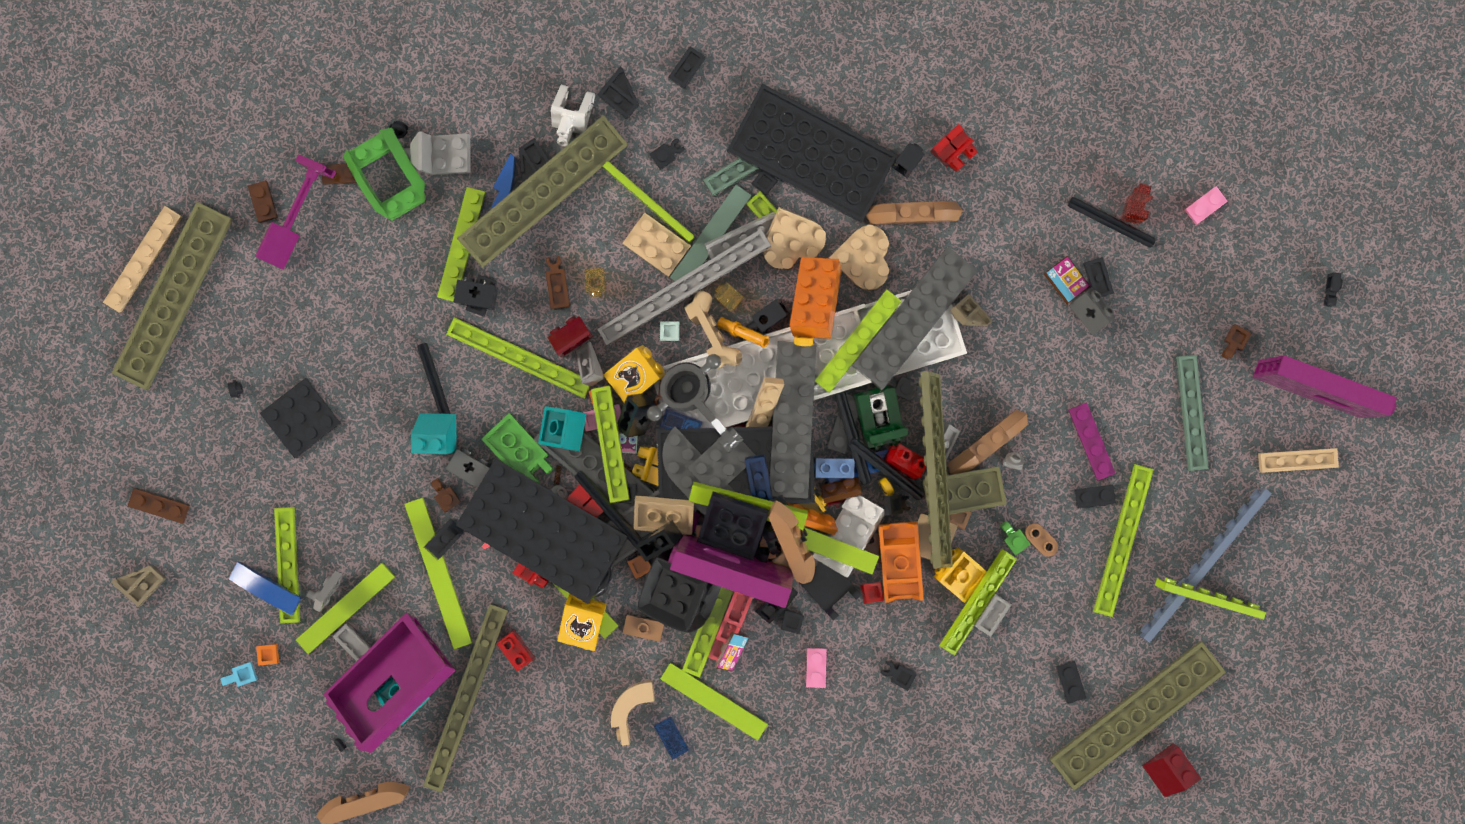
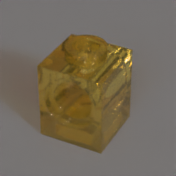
[585,268,606,297]
[714,282,744,313]

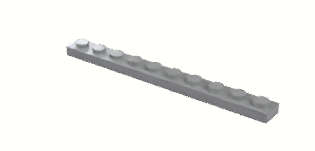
[597,229,771,346]

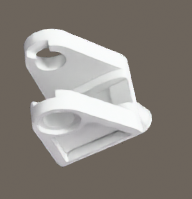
[551,85,595,147]

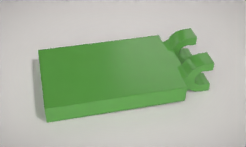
[481,413,554,483]

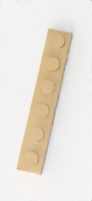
[103,206,182,313]

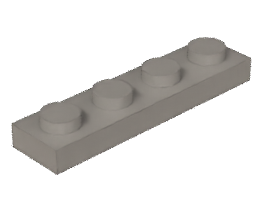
[704,212,776,259]

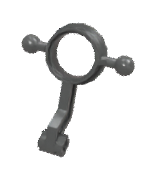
[647,354,743,453]

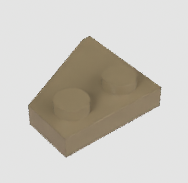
[950,294,993,327]
[111,565,166,607]

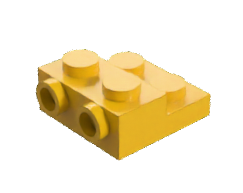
[933,547,987,603]

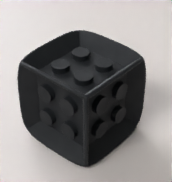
[638,549,721,633]

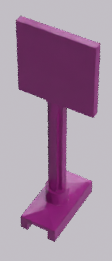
[255,154,336,270]

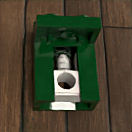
[854,385,908,450]

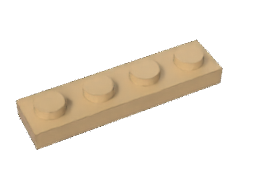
[746,377,784,427]
[1258,448,1339,473]

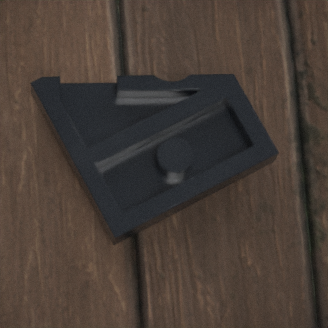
[597,66,639,120]
[519,138,549,182]

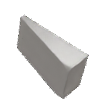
[576,342,604,386]

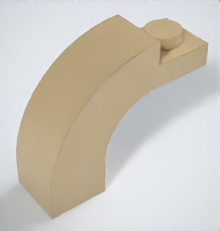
[611,680,655,746]

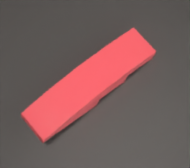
[708,591,753,661]

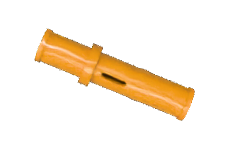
[717,317,770,348]

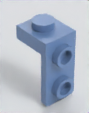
[813,458,854,478]

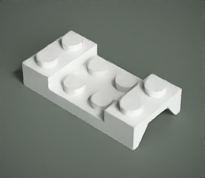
[813,495,885,578]

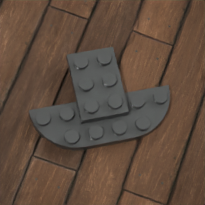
[662,427,756,515]

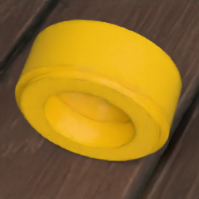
[794,336,813,346]
[878,477,894,496]

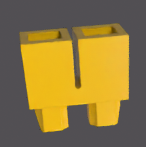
[632,447,658,486]

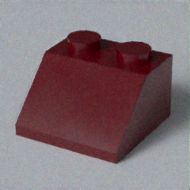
[547,316,594,357]
[1142,743,1201,797]

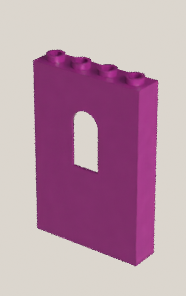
[1252,355,1397,418]
[668,534,793,608]
[323,613,455,753]

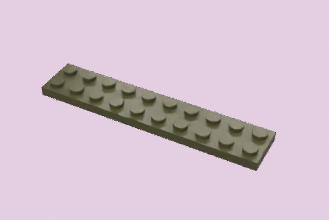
[457,115,628,268]
[112,202,233,390]
[919,371,953,569]
[1049,641,1226,790]

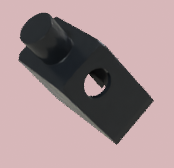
[746,299,790,332]

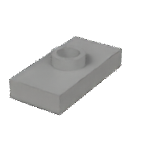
[974,594,1012,637]
[333,623,371,661]

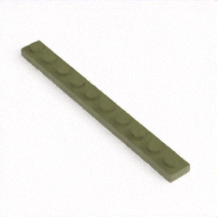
[423,603,509,793]

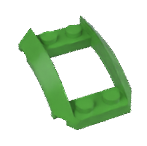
[343,128,425,221]

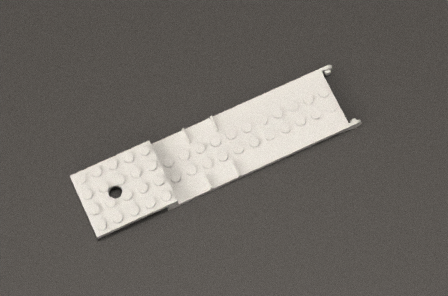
[654,290,967,429]

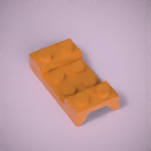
[879,521,924,603]

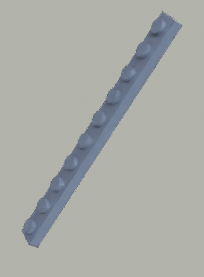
[1140,488,1272,643]

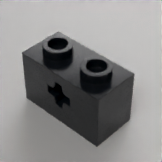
[892,142,925,178]
[453,277,498,310]
[617,393,656,438]
[635,520,683,562]

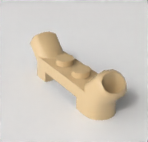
[684,290,742,369]

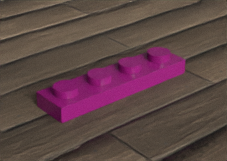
[1068,402,1116,481]

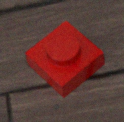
[860,582,884,604]

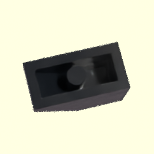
[755,587,798,624]

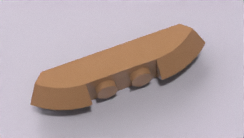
[866,201,963,225]
[948,410,1028,475]
[769,501,815,584]
[316,782,410,824]

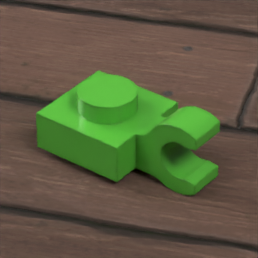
[1000,521,1031,556]

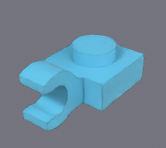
[220,661,258,687]

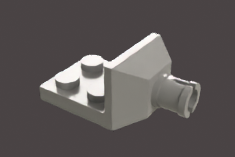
[404,132,471,175]

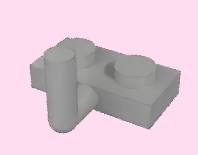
[306,571,342,612]

